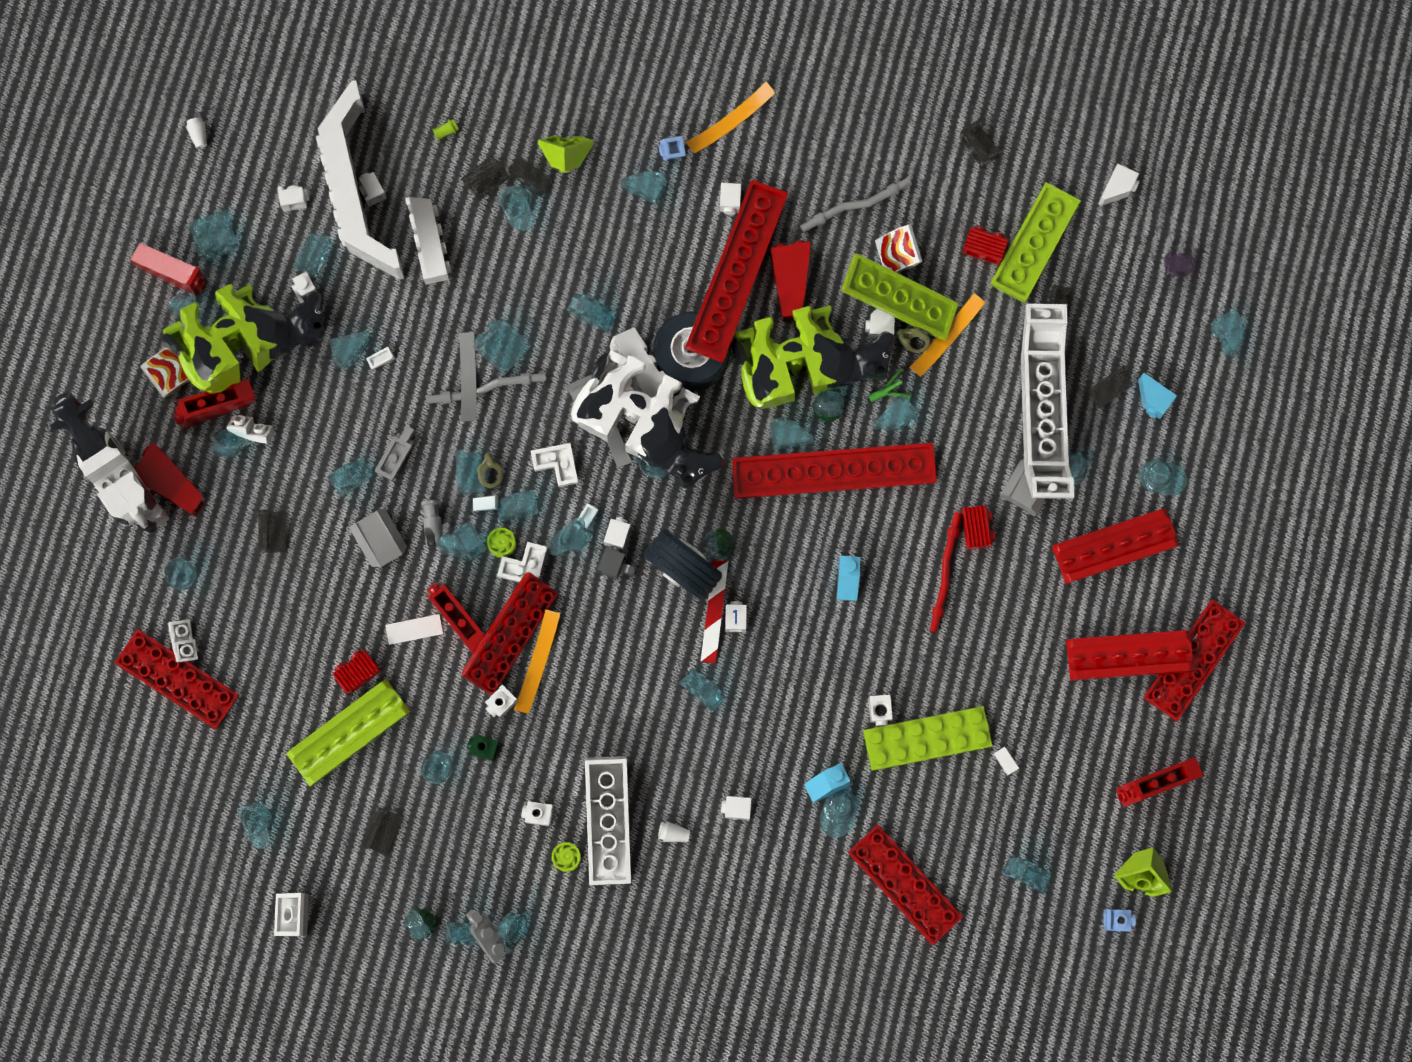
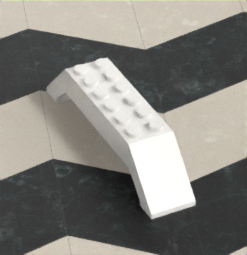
[316,80,404,280]
[1021,304,1074,499]

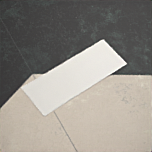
[385,614,443,645]

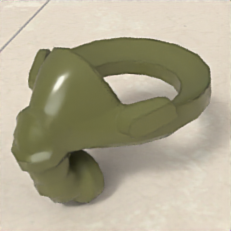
[897,327,930,353]
[476,452,503,488]

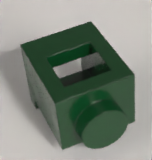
[467,734,500,762]

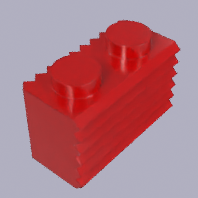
[962,226,1009,265]
[961,505,995,551]
[332,650,381,696]

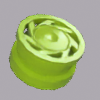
[487,527,516,558]
[552,842,581,872]

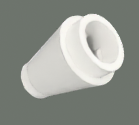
[186,117,207,148]
[658,821,690,842]

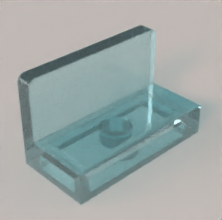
[294,233,332,278]
[456,450,484,494]

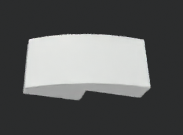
[227,415,274,443]
[168,619,198,663]

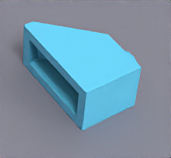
[1138,373,1177,419]
[837,556,861,601]
[804,763,850,803]

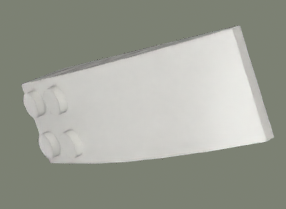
[585,756,631,885]

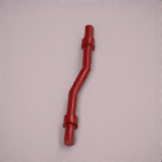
[929,512,962,633]

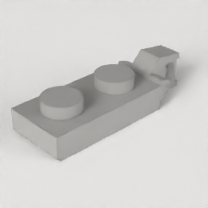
[375,426,415,481]
[466,909,510,964]

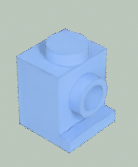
[659,136,686,160]
[1104,909,1135,932]

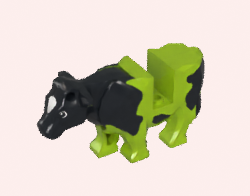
[163,284,325,393]
[732,305,896,409]

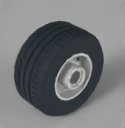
[653,311,730,392]
[644,529,722,600]

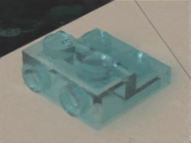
[188,210,240,261]
[473,318,531,375]

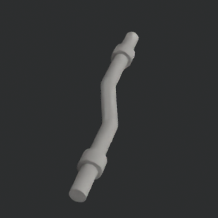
[800,177,912,232]
[426,373,546,404]

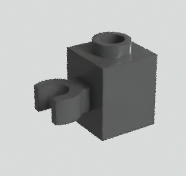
[597,546,636,580]

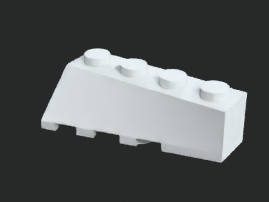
[405,197,451,285]
[610,327,665,397]

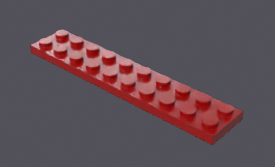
[685,179,788,363]
[731,443,937,499]

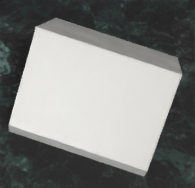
[274,893,309,936]

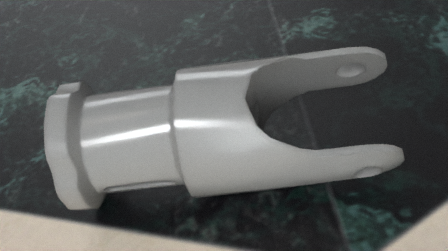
[421,500,443,548]

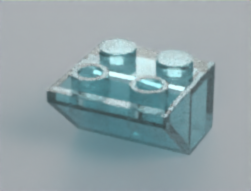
[436,523,487,561]

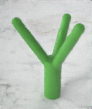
[868,368,912,402]

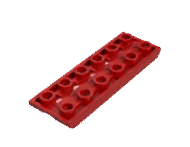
[1052,508,1180,585]
[462,572,558,696]
[1143,599,1246,722]
[114,629,239,729]
[1066,630,1194,681]
[847,825,963,945]

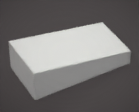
[366,347,395,370]
[473,496,498,512]
[575,503,599,532]
[994,747,1019,776]

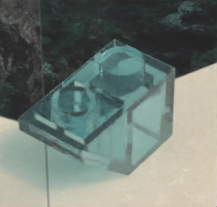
[567,293,616,332]
[1210,309,1245,359]

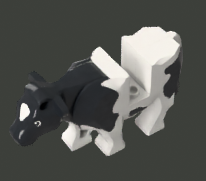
[571,350,724,489]
[47,392,169,533]

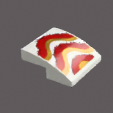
[875,224,922,273]
[140,347,190,398]

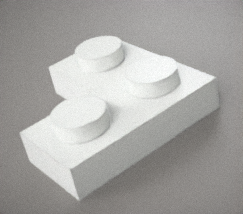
[531,443,578,487]
[497,542,547,582]

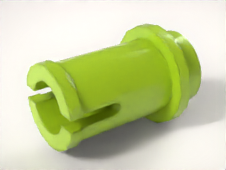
[432,119,459,140]

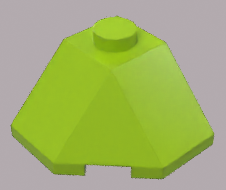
[538,136,594,173]
[1114,848,1172,897]

